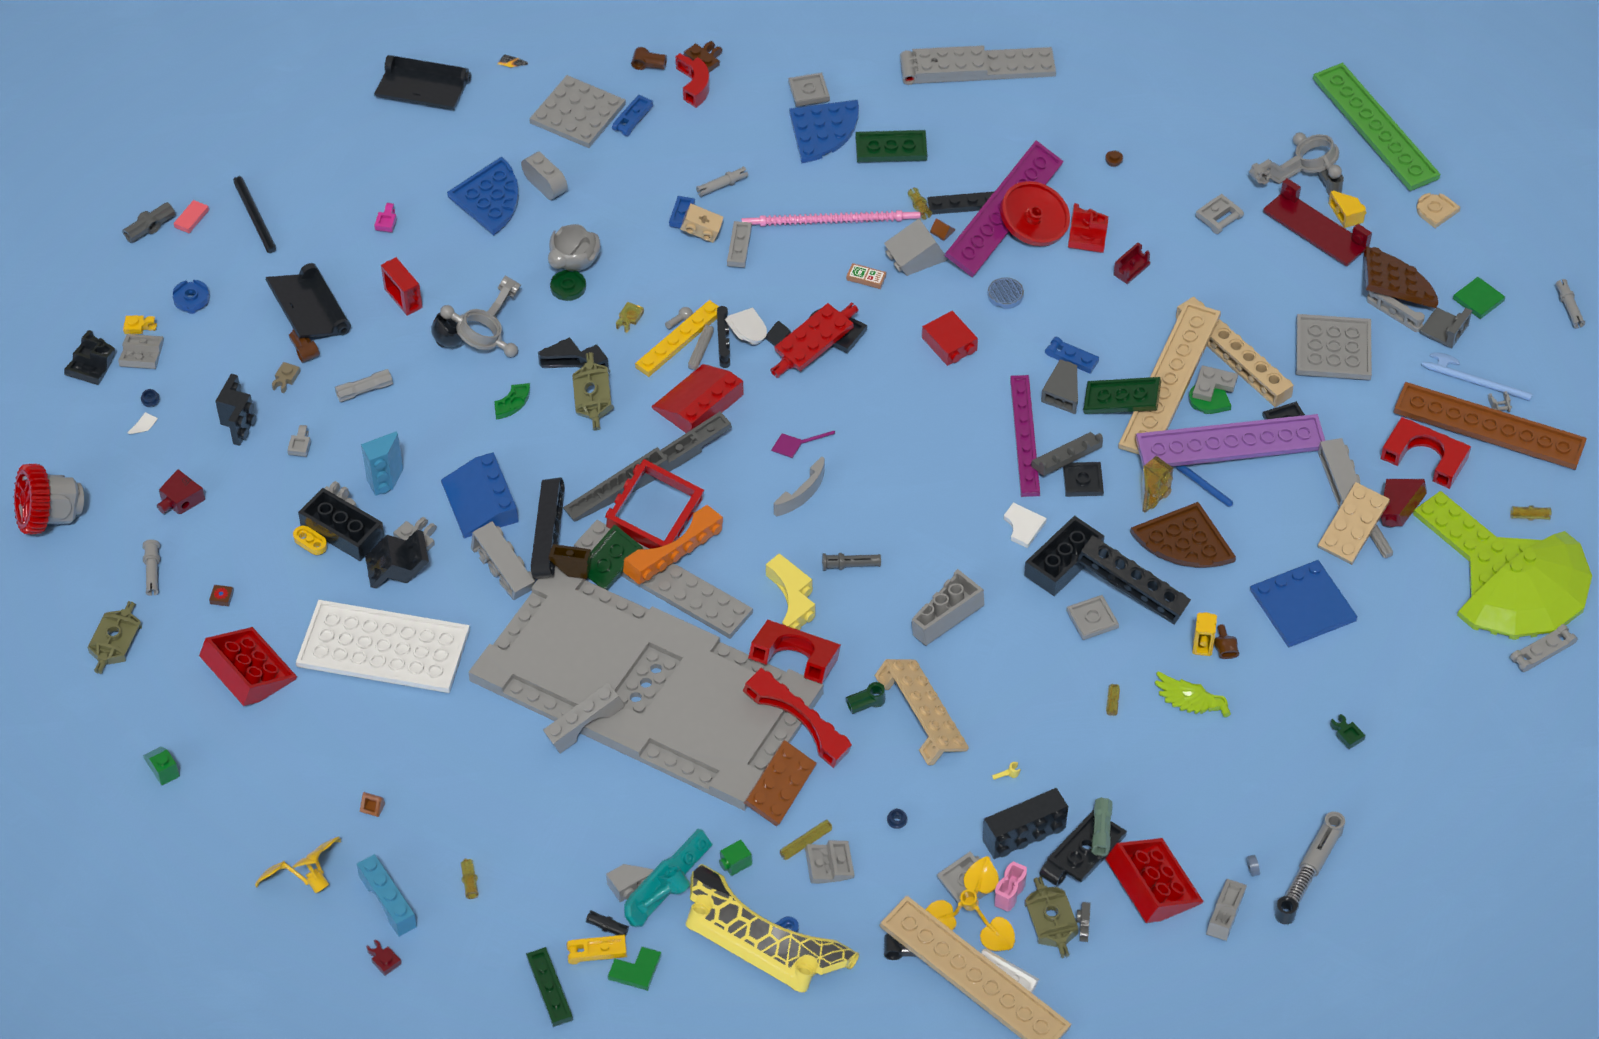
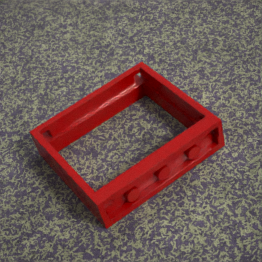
[605,459,704,549]

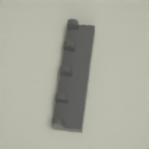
[1032,432,1103,476]

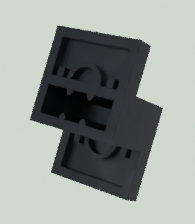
[215,374,256,446]
[365,529,429,589]

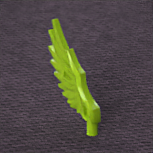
[1155,671,1231,717]

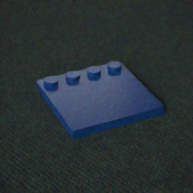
[1250,560,1358,648]

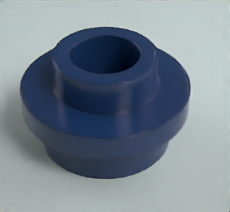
[141,389,160,407]
[887,809,907,829]

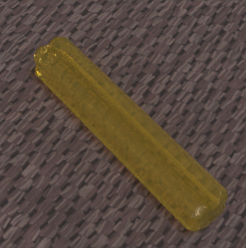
[780,820,832,860]

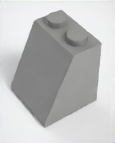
[884,218,948,276]

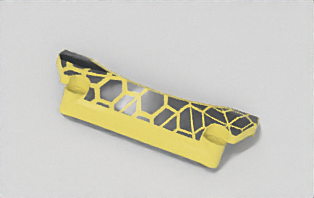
[686,864,859,992]

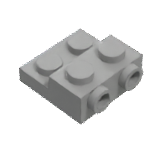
[937,852,987,908]

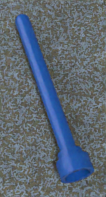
[1174,465,1233,507]

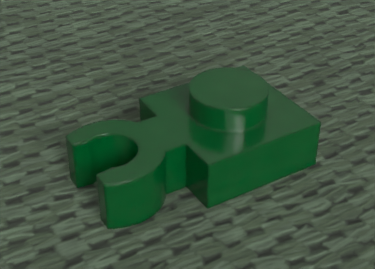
[1330,714,1366,749]

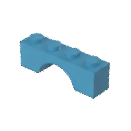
[357,854,417,936]

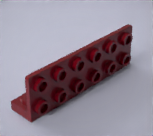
[1263,178,1372,266]

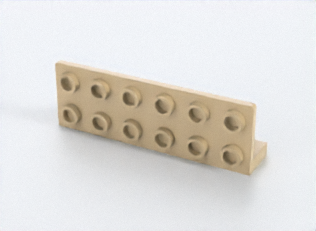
[874,659,969,765]

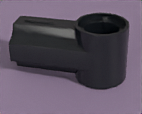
[884,934,917,960]

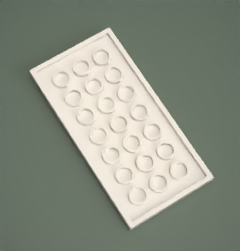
[296,600,470,693]

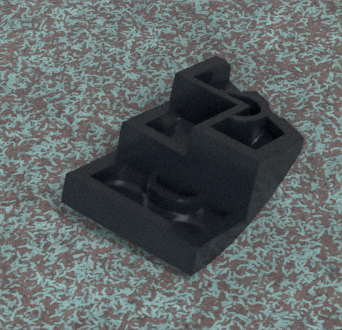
[64,330,115,385]

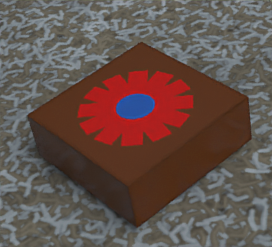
[209,585,234,607]

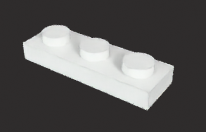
[981,948,1039,994]

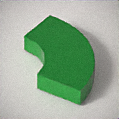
[494,383,530,420]

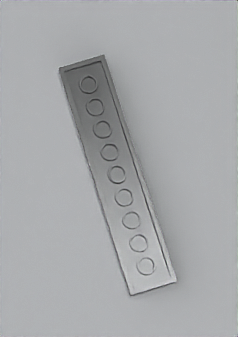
[574,520,753,639]

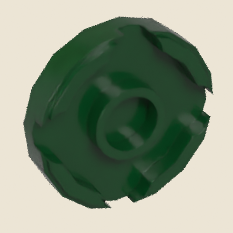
[550,270,586,301]

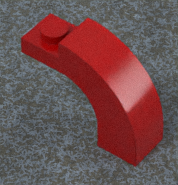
[675,53,710,108]

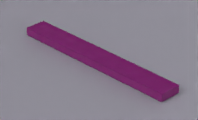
[1010,375,1040,497]

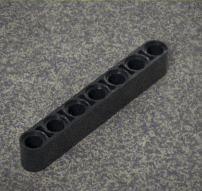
[531,477,565,579]

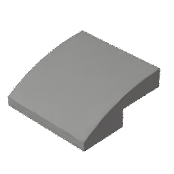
[119,334,164,369]
[805,840,855,884]

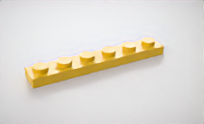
[635,300,719,377]

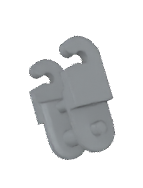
[1488,391,1512,412]

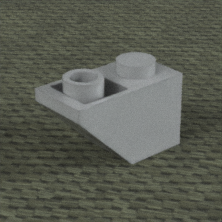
[606,864,653,902]

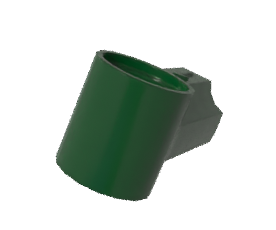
[845,682,886,714]

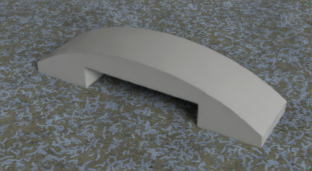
[774,457,825,516]

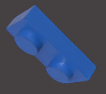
[669,196,695,228]

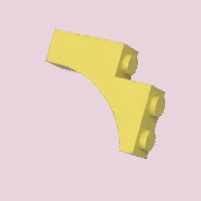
[766,553,815,630]

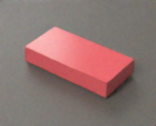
[174,200,209,233]

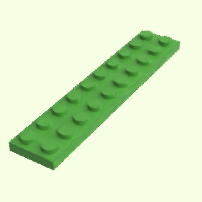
[1313,62,1441,191]

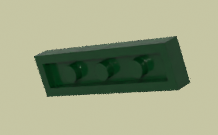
[526,947,573,1027]

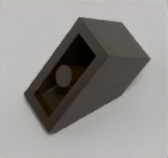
[549,544,591,579]

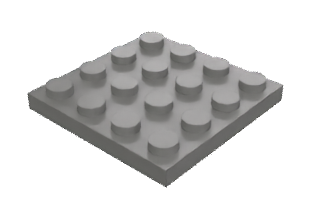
[530,75,626,148]
[1296,314,1372,380]

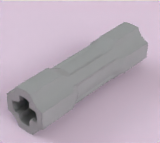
[335,369,393,402]

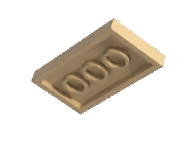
[1318,482,1390,565]

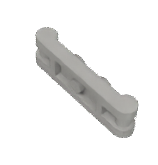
[1367,291,1425,332]
[1510,624,1578,672]

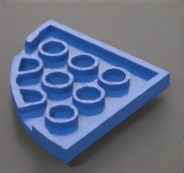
[789,100,859,163]
[447,156,519,235]

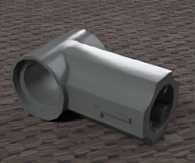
[1317,169,1344,195]

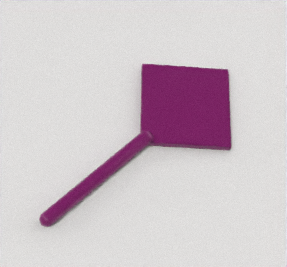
[771,430,835,458]

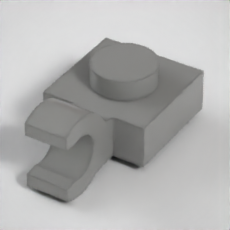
[287,425,311,457]

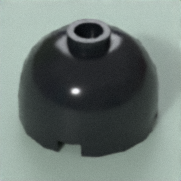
[431,313,463,347]

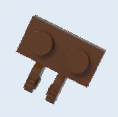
[684,41,722,73]

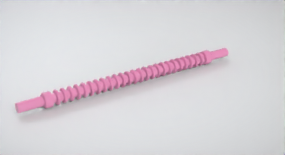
[742,210,920,227]

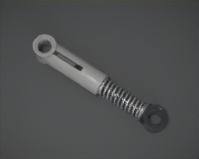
[1275,812,1345,925]

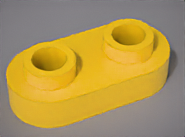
[293,526,327,555]

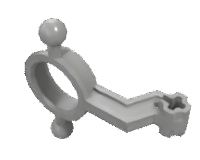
[1249,132,1342,185]
[440,275,521,357]

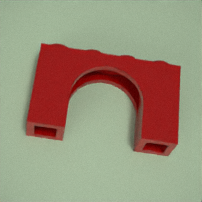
[1380,417,1471,489]
[748,619,841,684]

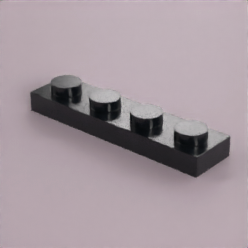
[927,191,995,215]

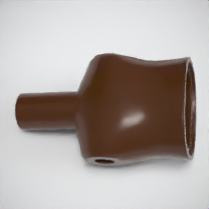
[1214,624,1240,659]

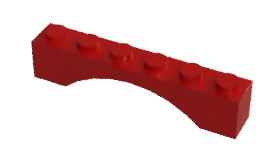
[743,668,852,768]

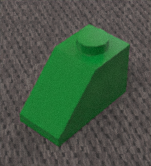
[143,747,180,786]

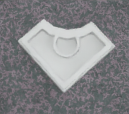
[1004,502,1047,548]

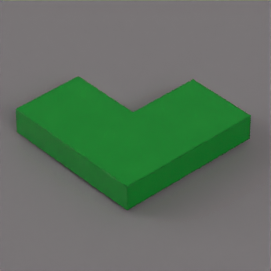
[608,946,662,991]

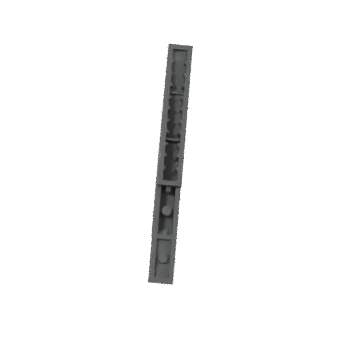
[563,411,732,522]

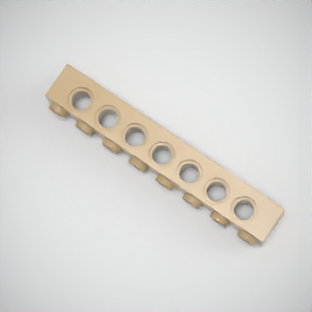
[1176,296,1294,408]

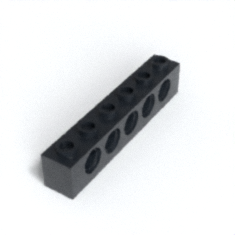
[1076,535,1191,625]

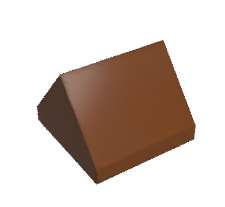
[930,218,955,241]
[359,792,385,817]

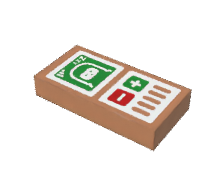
[846,263,887,289]

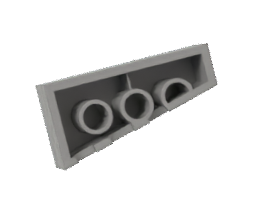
[471,521,535,600]
[912,569,984,646]

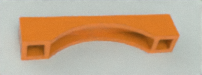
[623,505,723,585]

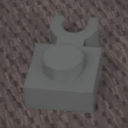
[1076,902,1091,942]

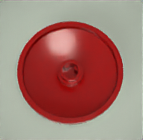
[1000,181,1070,246]

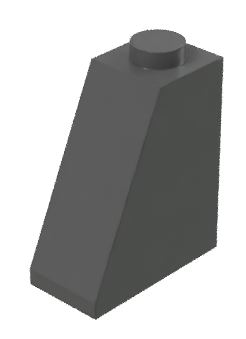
[1041,359,1078,414]

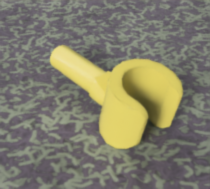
[992,762,1021,780]

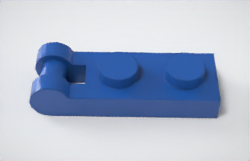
[612,94,653,136]
[1045,337,1099,374]

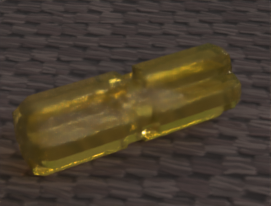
[1106,684,1120,716]

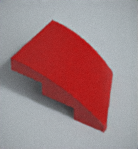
[1068,203,1109,253]

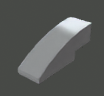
[1207,879,1247,941]

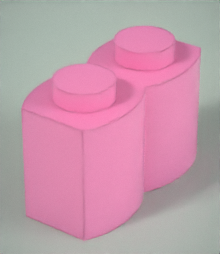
[994,861,1027,912]

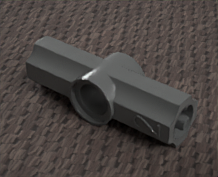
[122,202,175,243]

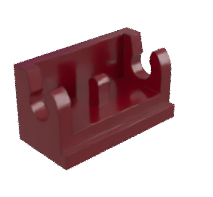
[1114,242,1151,284]

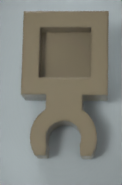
[272,362,301,393]

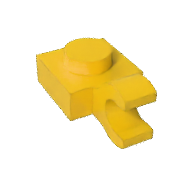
[123,315,157,334]

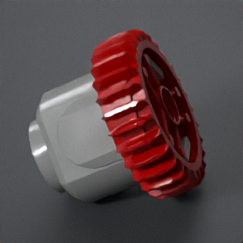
[13,464,84,534]

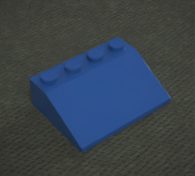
[441,452,518,538]

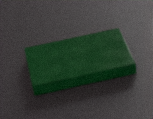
[588,524,644,590]

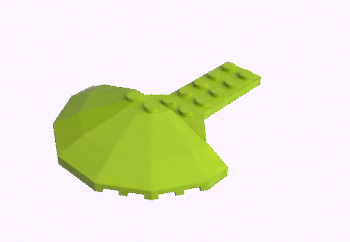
[1413,491,1592,640]

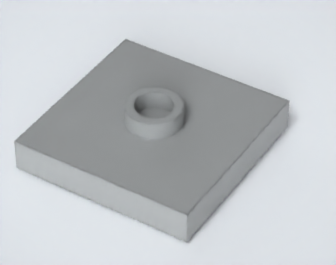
[788,73,830,106]
[1066,595,1119,640]

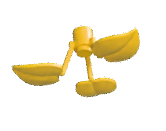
[255,836,341,893]
[925,856,1015,951]

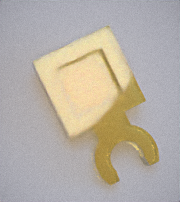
[616,302,644,333]

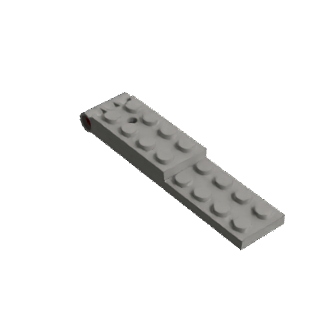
[900,46,1056,85]

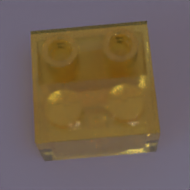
[1141,456,1174,513]

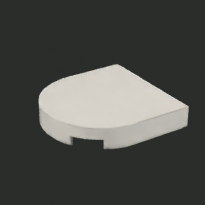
[725,308,767,345]

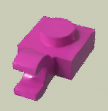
[374,203,397,232]

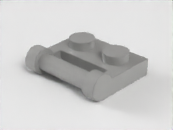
[1196,194,1244,234]

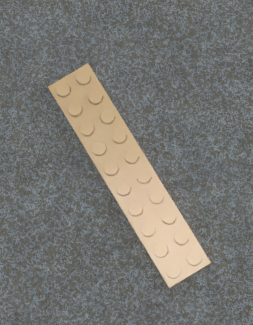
[1118,301,1221,455]
[880,896,1071,1039]

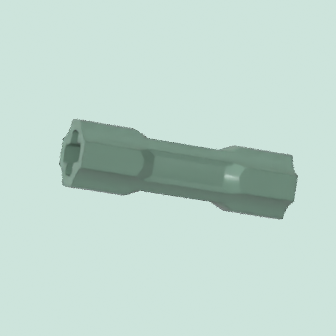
[1091,797,1113,856]

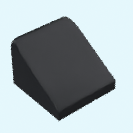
[765,321,791,346]

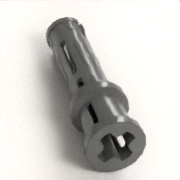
[822,553,881,570]

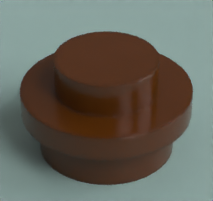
[1105,150,1123,167]

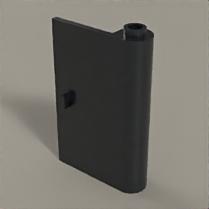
[374,55,471,110]
[265,263,351,338]

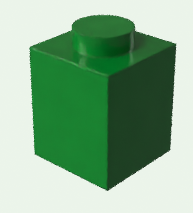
[719,839,752,876]

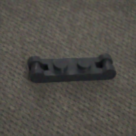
[717,306,730,368]

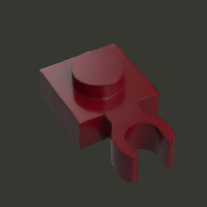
[366,940,402,976]

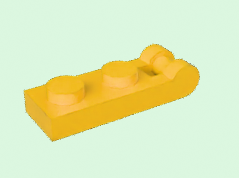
[567,935,627,964]

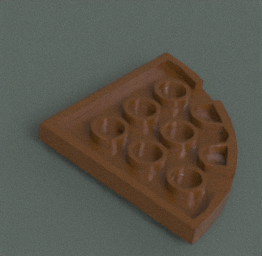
[1364,246,1439,308]
[1130,502,1236,567]

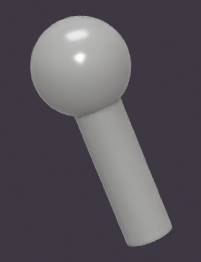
[665,307,693,329]

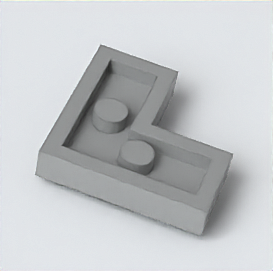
[1193,365,1238,402]

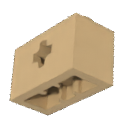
[680,204,724,243]

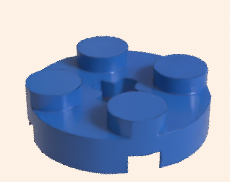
[173,280,210,314]

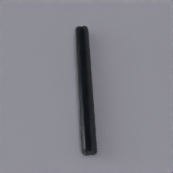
[233,176,276,253]

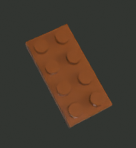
[744,740,817,827]

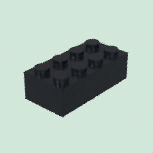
[298,488,384,561]
[1024,515,1105,596]
[982,788,1068,859]

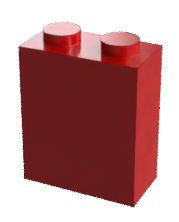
[922,311,978,366]

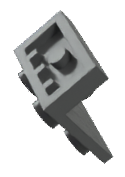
[1420,308,1472,348]

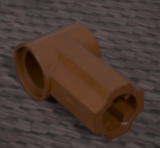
[631,47,667,70]
[289,329,320,363]

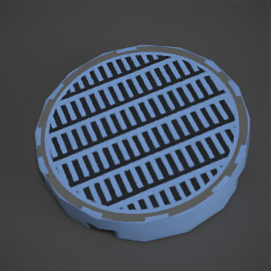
[987,277,1024,309]

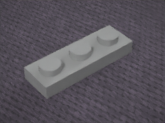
[727,221,752,267]

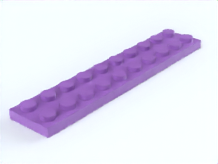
[1135,414,1325,469]

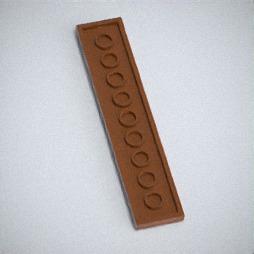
[1394,382,1587,470]

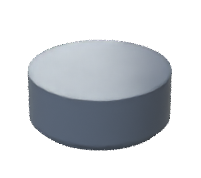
[1247,855,1260,876]

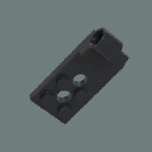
[1039,810,1127,887]

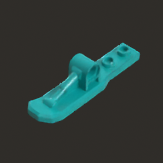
[624,829,713,927]

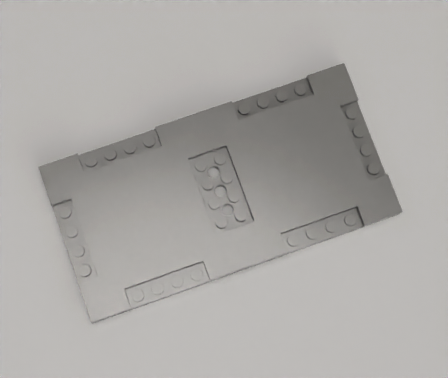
[468,565,824,811]

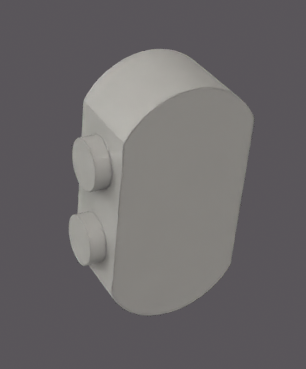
[521,151,568,200]

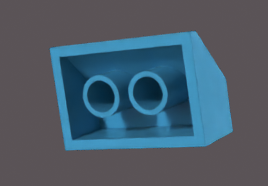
[361,431,403,496]

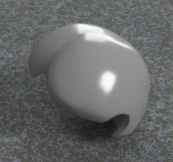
[548,224,600,271]

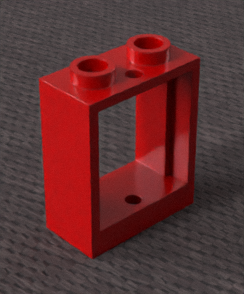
[381,257,422,316]

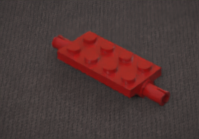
[770,302,859,378]

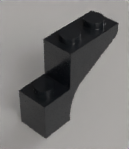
[538,337,609,368]

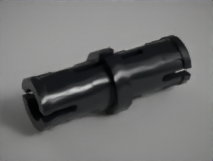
[586,910,629,936]

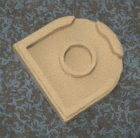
[1416,193,1461,228]

